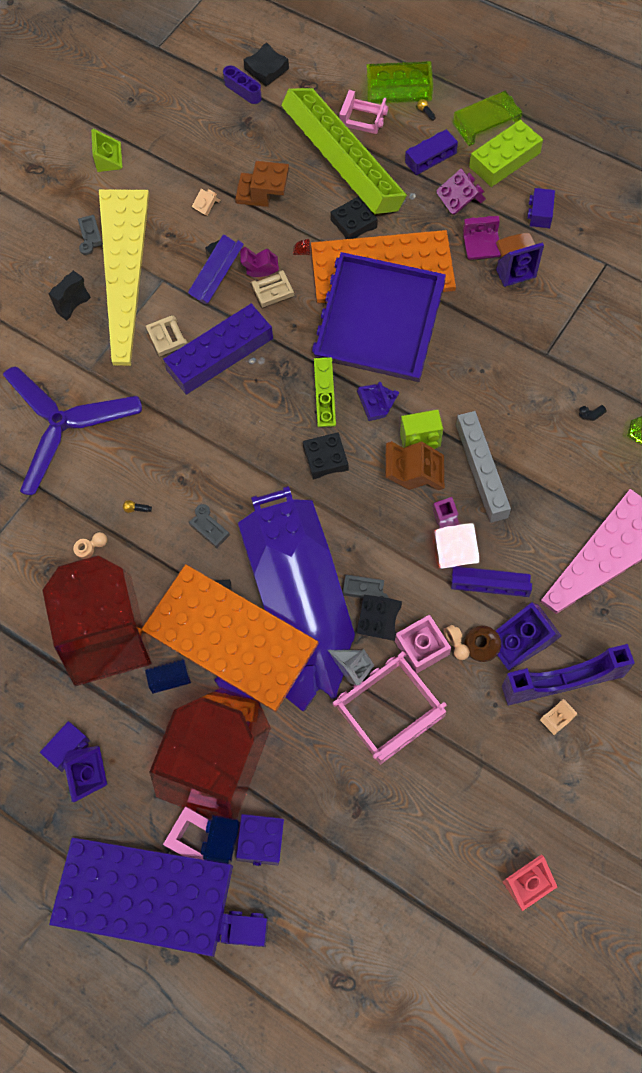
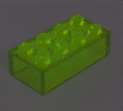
[366,61,433,103]

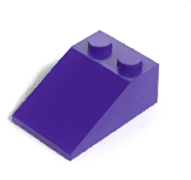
[496,242,544,287]
[485,602,562,671]

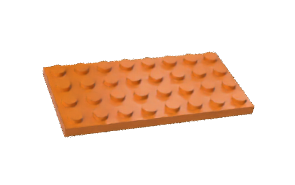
[311,230,456,304]
[141,564,319,712]

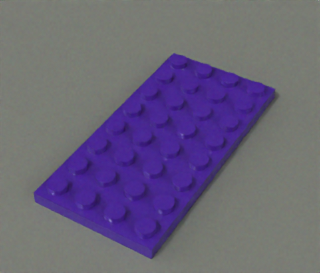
[49,838,233,957]

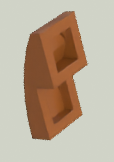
[496,233,535,257]

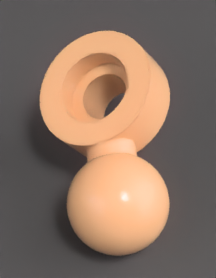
[73,532,107,559]
[444,625,470,660]

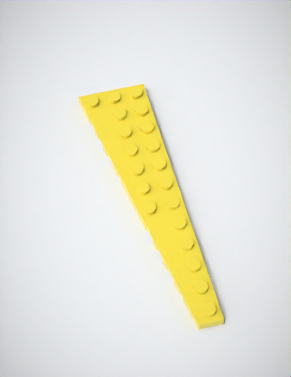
[99,189,149,366]

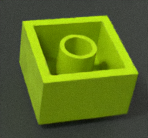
[400,410,443,449]

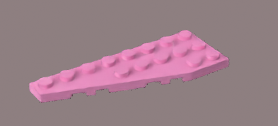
[540,489,642,614]

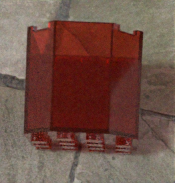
[42,556,152,686]
[149,687,271,827]

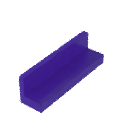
[188,235,244,305]
[451,566,532,597]

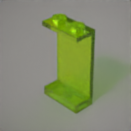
[453,90,522,146]

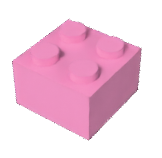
[395,615,451,674]

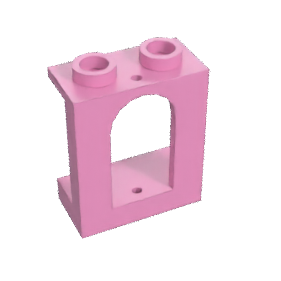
[339,90,388,134]
[163,807,231,863]

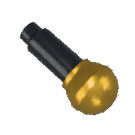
[417,99,436,121]
[123,500,152,513]

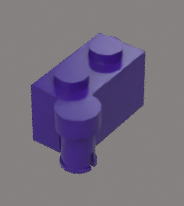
[218,911,268,947]

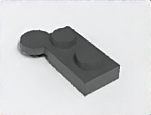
[78,215,103,255]
[189,504,230,549]
[343,575,389,598]

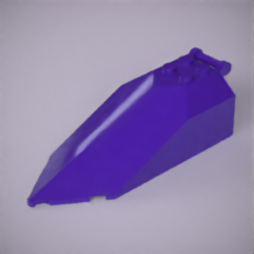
[238,486,355,699]

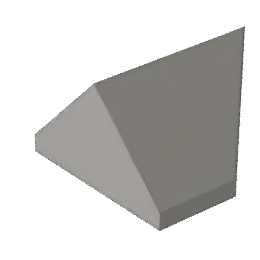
[328,649,374,686]

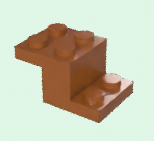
[235,161,289,207]
[385,441,445,490]

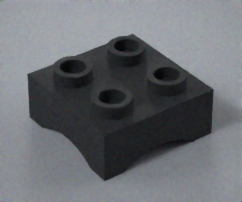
[243,42,289,86]
[330,196,378,239]
[48,270,91,321]
[303,432,349,480]
[357,594,402,641]

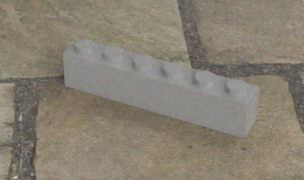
[456,411,511,523]

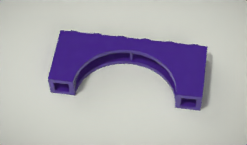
[502,644,635,706]

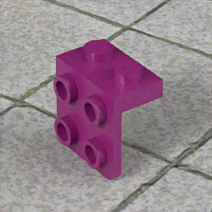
[436,168,486,215]
[463,216,501,260]

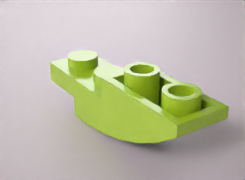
[314,357,336,427]

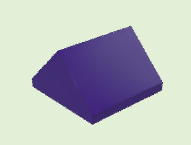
[64,746,107,802]

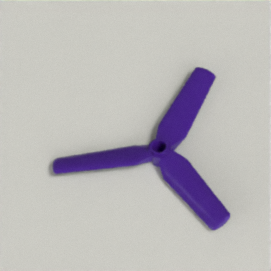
[3,366,142,495]

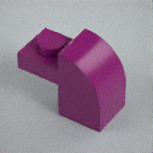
[240,247,279,277]
[432,497,463,542]

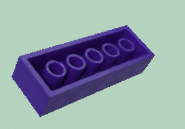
[163,303,273,395]

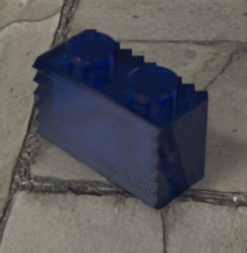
[145,659,191,694]
[201,815,240,865]

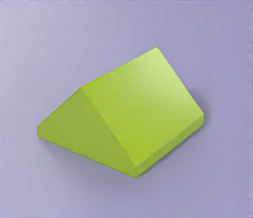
[91,128,122,172]

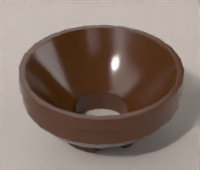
[465,626,501,662]

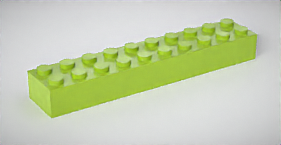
[281,88,407,214]

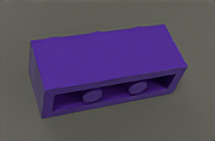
[405,129,458,175]

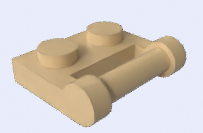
[250,270,294,308]
[146,316,188,357]

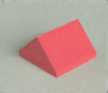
[503,854,557,911]

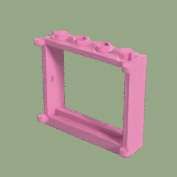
[333,651,447,765]

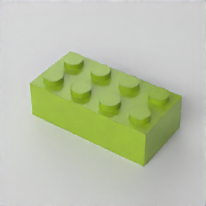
[469,119,543,187]

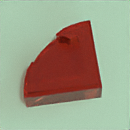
[293,239,310,255]

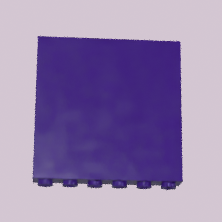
[312,252,446,382]

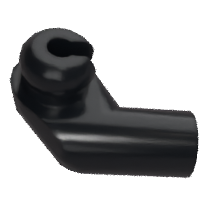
[579,405,607,421]

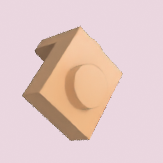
[192,189,220,216]
[540,699,577,735]

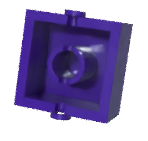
[236,814,284,866]

